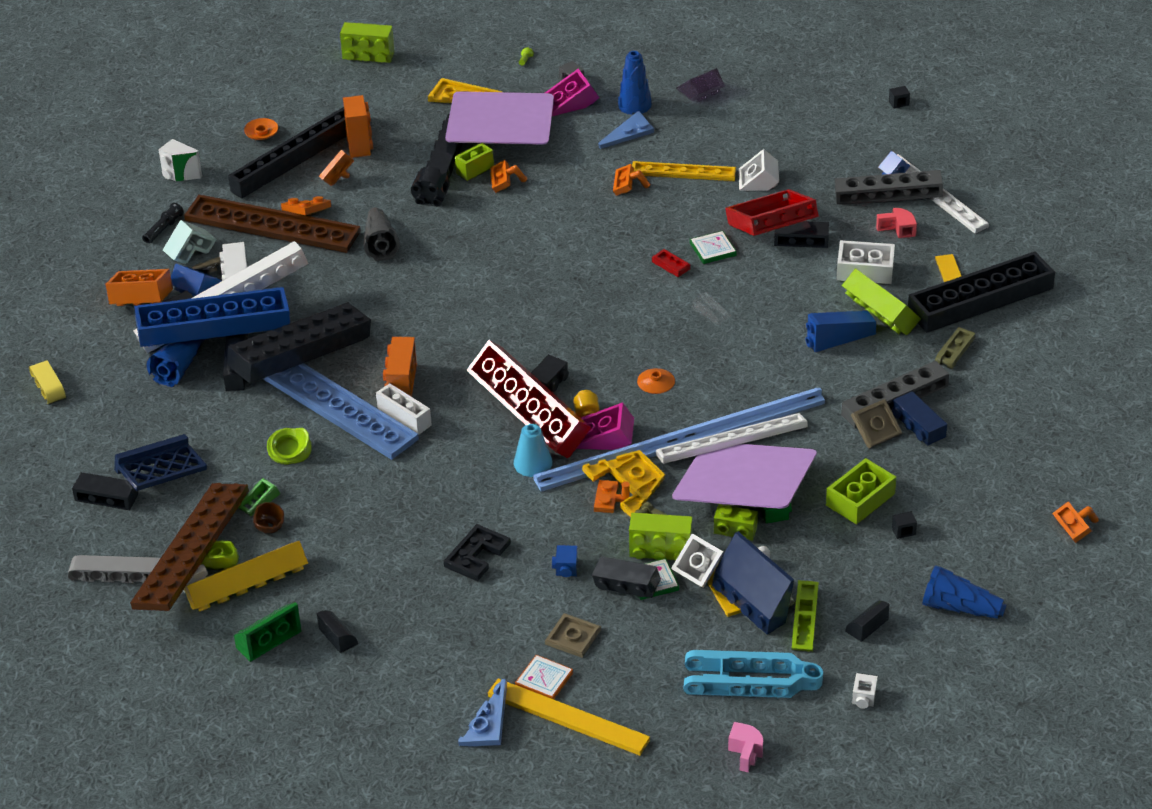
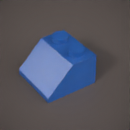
[171,264,222,297]

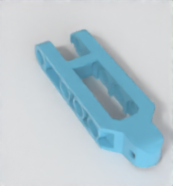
[683,650,823,698]

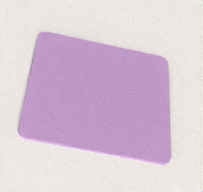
[445,92,554,144]
[672,444,817,509]

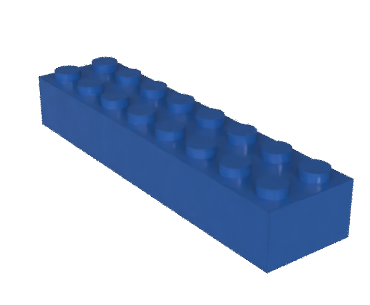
[134,287,290,347]

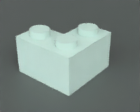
[163,220,217,264]

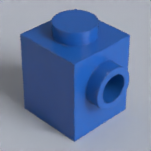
[552,545,578,577]

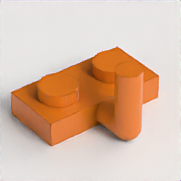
[319,150,355,186]
[490,160,527,193]
[613,164,650,196]
[594,480,630,513]
[1052,502,1099,543]

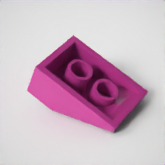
[545,69,599,116]
[576,402,634,450]

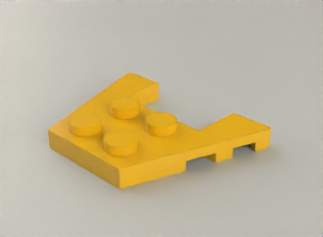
[582,450,665,517]

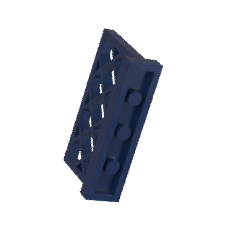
[114,434,207,491]

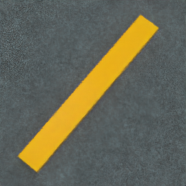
[488,678,650,756]

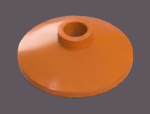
[244,118,278,140]
[637,368,675,394]

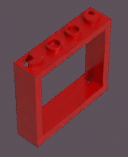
[725,189,819,236]

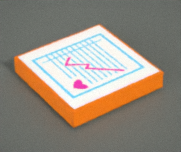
[515,655,573,700]

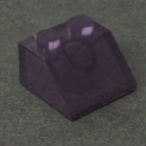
[676,68,725,102]

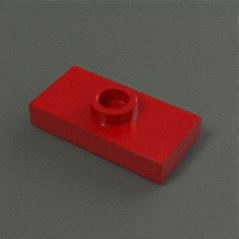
[652,249,691,277]

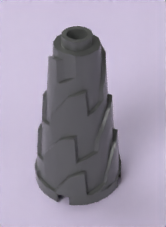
[364,207,400,261]

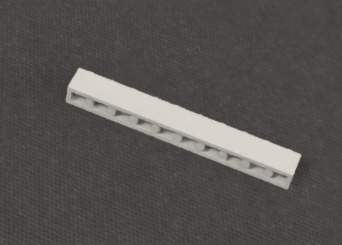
[133,241,309,354]

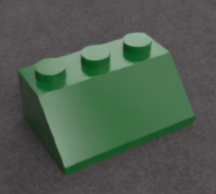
[234,602,302,662]

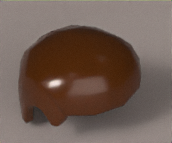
[253,502,284,534]

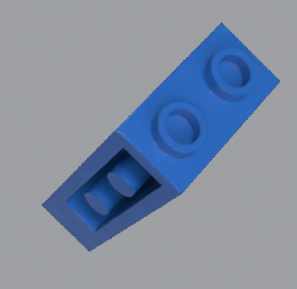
[805,310,876,352]

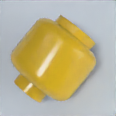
[573,390,600,417]

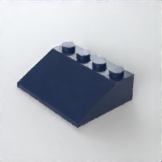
[712,531,794,634]

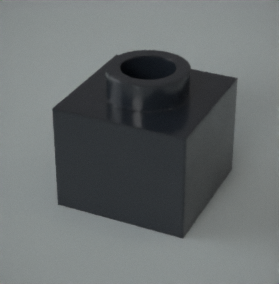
[889,86,910,109]
[892,511,917,539]

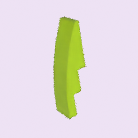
[792,580,819,652]

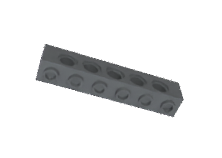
[835,170,943,204]
[841,361,949,428]

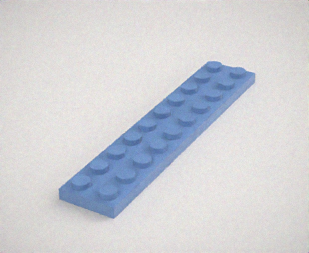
[263,363,419,460]

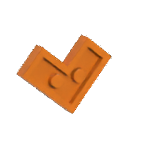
[281,196,331,215]

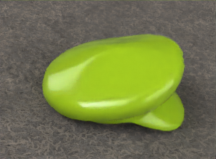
[267,428,312,464]

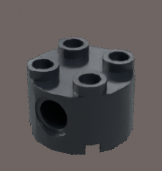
[411,166,450,207]

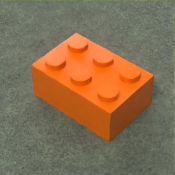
[343,95,374,158]
[105,269,173,306]
[383,337,417,397]

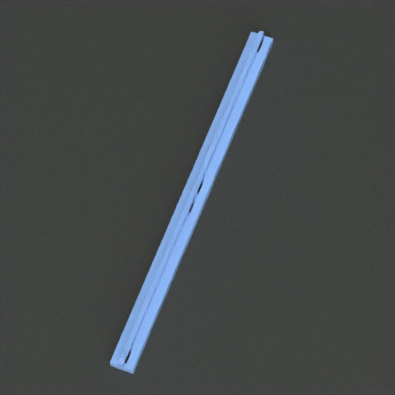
[533,388,825,491]

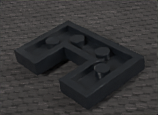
[443,524,511,581]

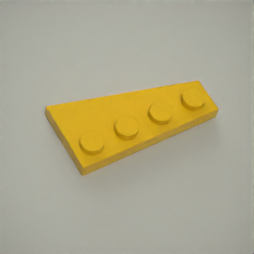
[428,78,502,103]

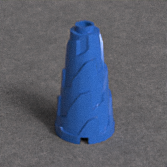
[618,51,652,115]
[147,339,204,387]
[922,565,1007,619]

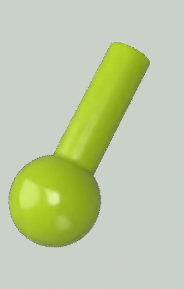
[519,47,534,66]

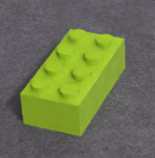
[842,268,921,335]

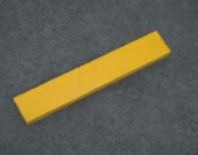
[632,161,736,181]

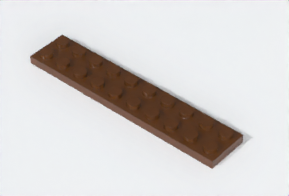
[184,194,361,253]
[130,483,249,611]

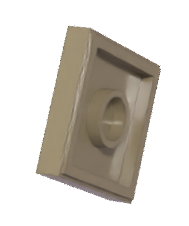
[851,399,902,448]
[545,613,601,658]

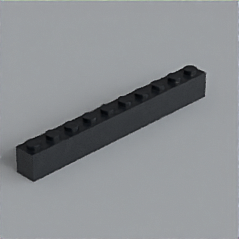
[228,105,369,199]

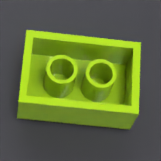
[340,22,395,63]
[826,458,896,525]
[629,513,692,561]

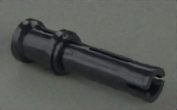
[142,202,184,244]

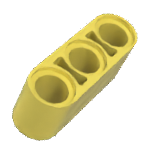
[29,360,66,404]

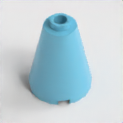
[514,424,553,477]

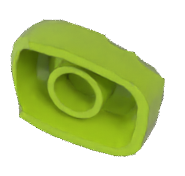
[200,541,239,570]

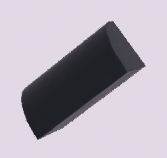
[845,601,890,642]
[317,610,358,653]

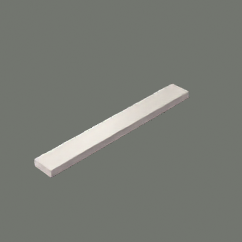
[897,154,989,234]
[656,413,808,464]

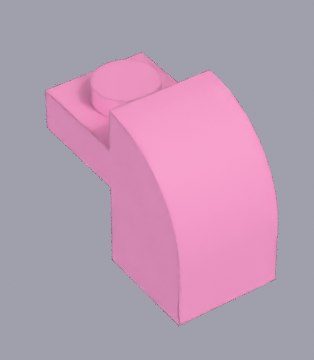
[728,722,763,772]

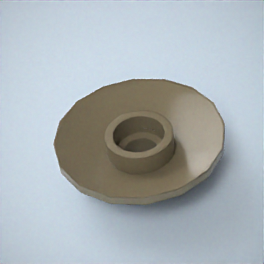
[192,257,221,273]

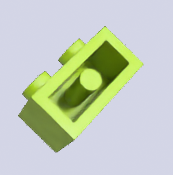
[455,143,494,181]
[714,504,758,541]

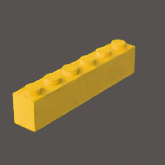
[184,540,308,612]

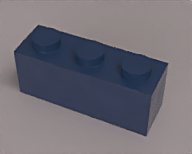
[892,391,947,446]

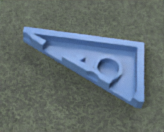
[598,111,654,149]
[458,679,507,746]

